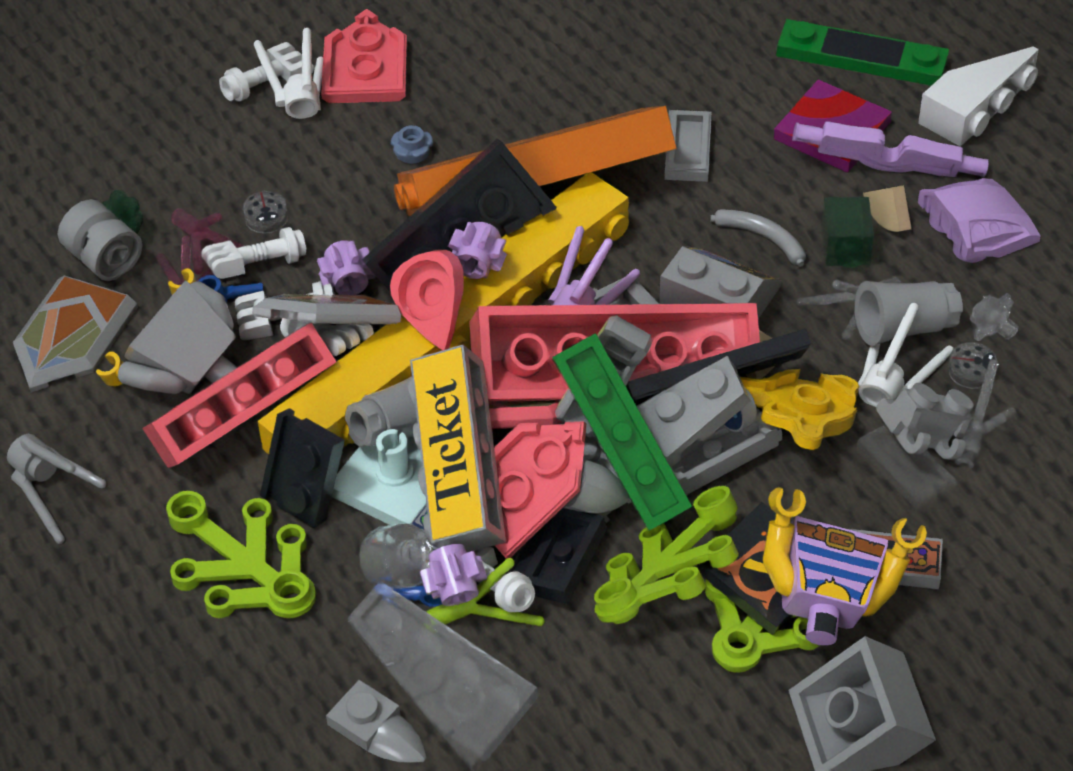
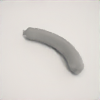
[710,209,806,267]

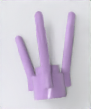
[548,226,640,305]

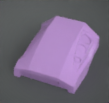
[918,178,1041,263]

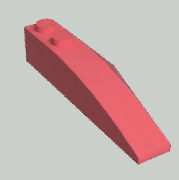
[470,303,760,402]

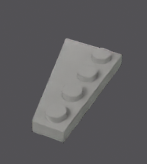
[583,356,751,523]

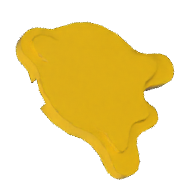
[740,369,859,450]

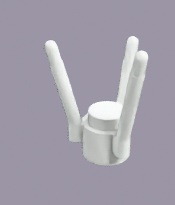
[254,28,323,119]
[858,303,954,407]

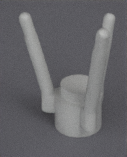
[7,433,106,544]

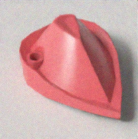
[390,250,464,350]

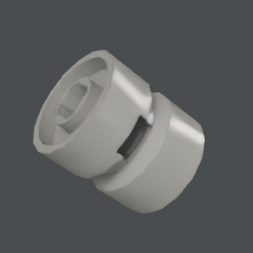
[57,199,143,281]

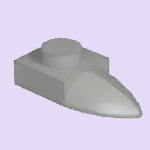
[326,680,426,763]

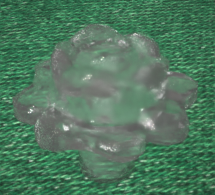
[970,293,1019,341]

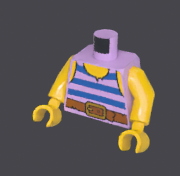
[763,487,927,645]

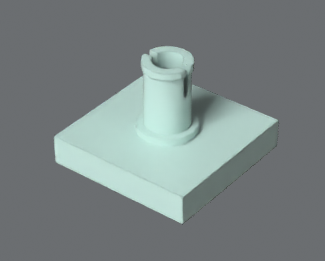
[332,429,426,532]

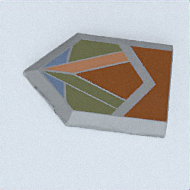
[13,275,138,392]
[252,294,401,324]

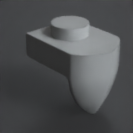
[563,459,629,513]

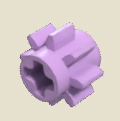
[448,222,507,279]
[317,241,375,295]
[420,544,487,606]

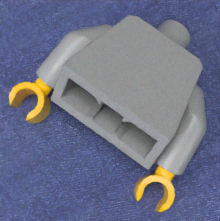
[96,268,237,394]

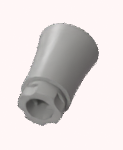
[855,281,963,346]
[345,376,417,447]

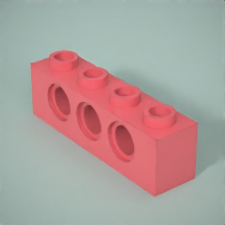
[142,323,336,468]

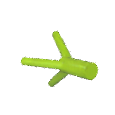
[426,558,545,629]

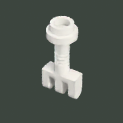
[219,42,314,101]
[202,227,306,279]
[235,281,335,340]
[280,318,374,356]
[474,547,535,613]

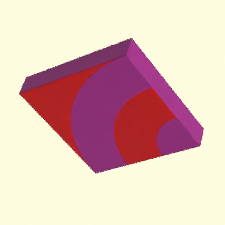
[774,79,892,173]

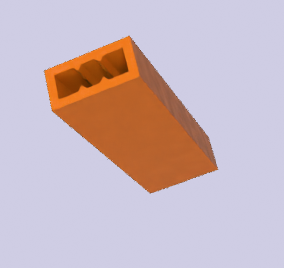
[394,106,677,216]

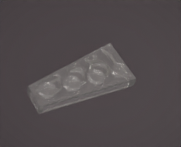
[348,581,540,771]

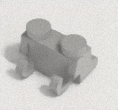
[876,383,974,460]

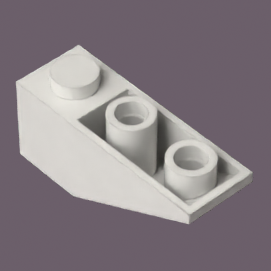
[918,46,1039,147]

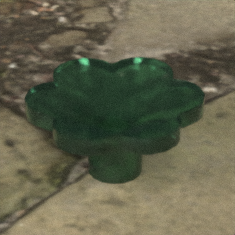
[102,190,143,234]

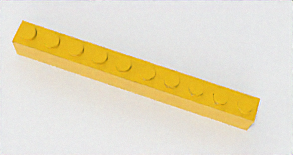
[258,172,629,454]

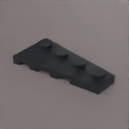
[362,139,557,292]

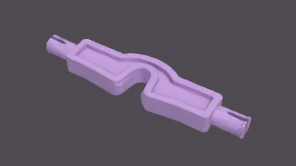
[792,122,988,177]

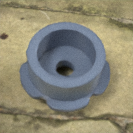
[391,126,433,164]

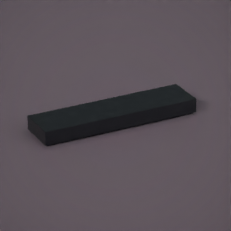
[626,329,811,405]

